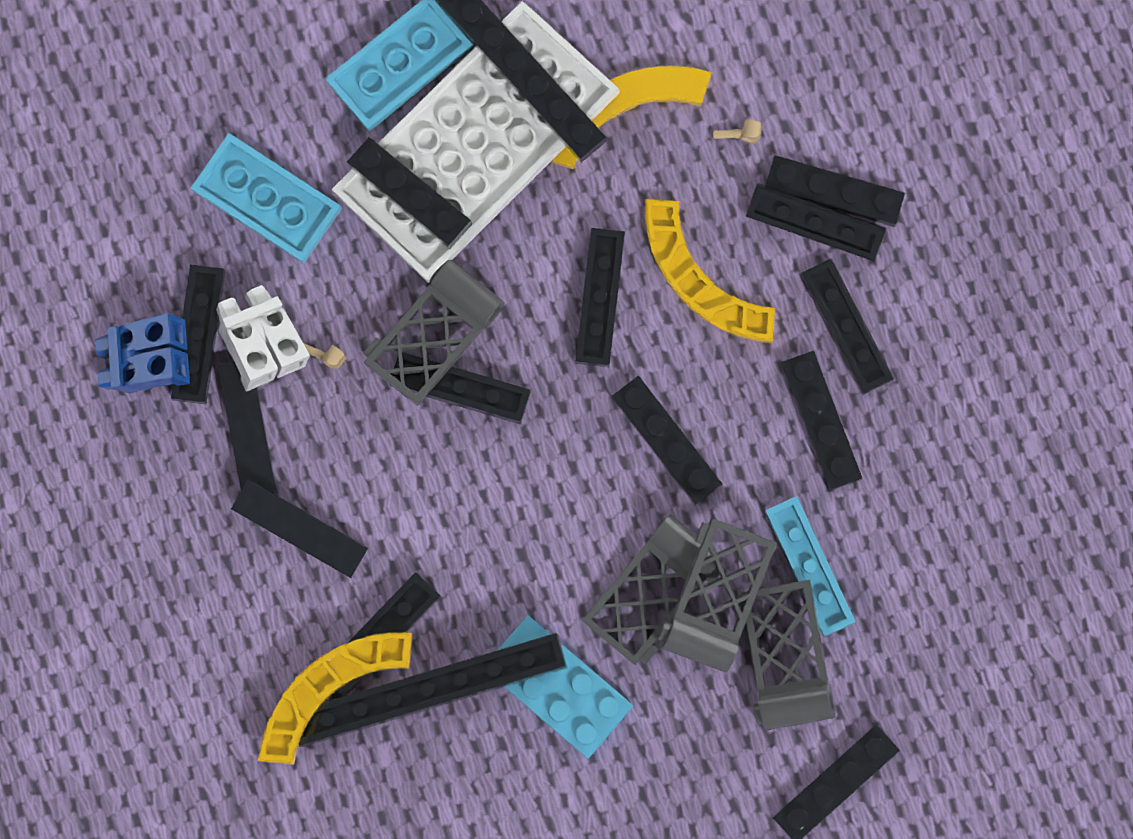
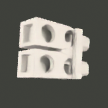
[216,285,310,392]

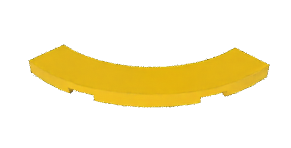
[551,66,712,169]
[645,199,775,343]
[258,632,413,765]

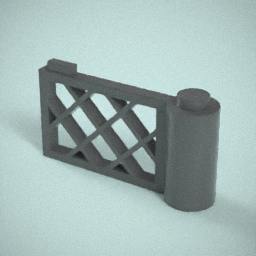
[363,260,505,406]
[582,514,725,665]
[656,518,777,672]
[738,580,835,731]

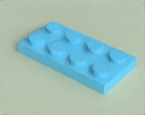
[325,0,473,132]
[191,133,342,264]
[498,615,634,759]

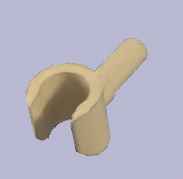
[713,119,762,143]
[303,343,347,370]

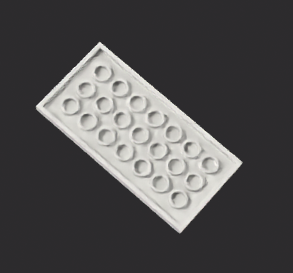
[332,1,619,283]

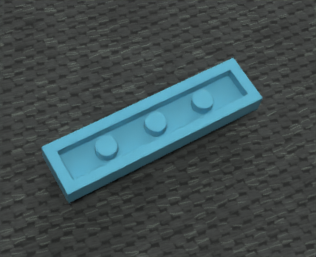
[765,496,856,638]

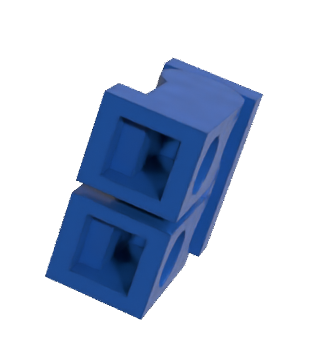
[95,313,190,394]

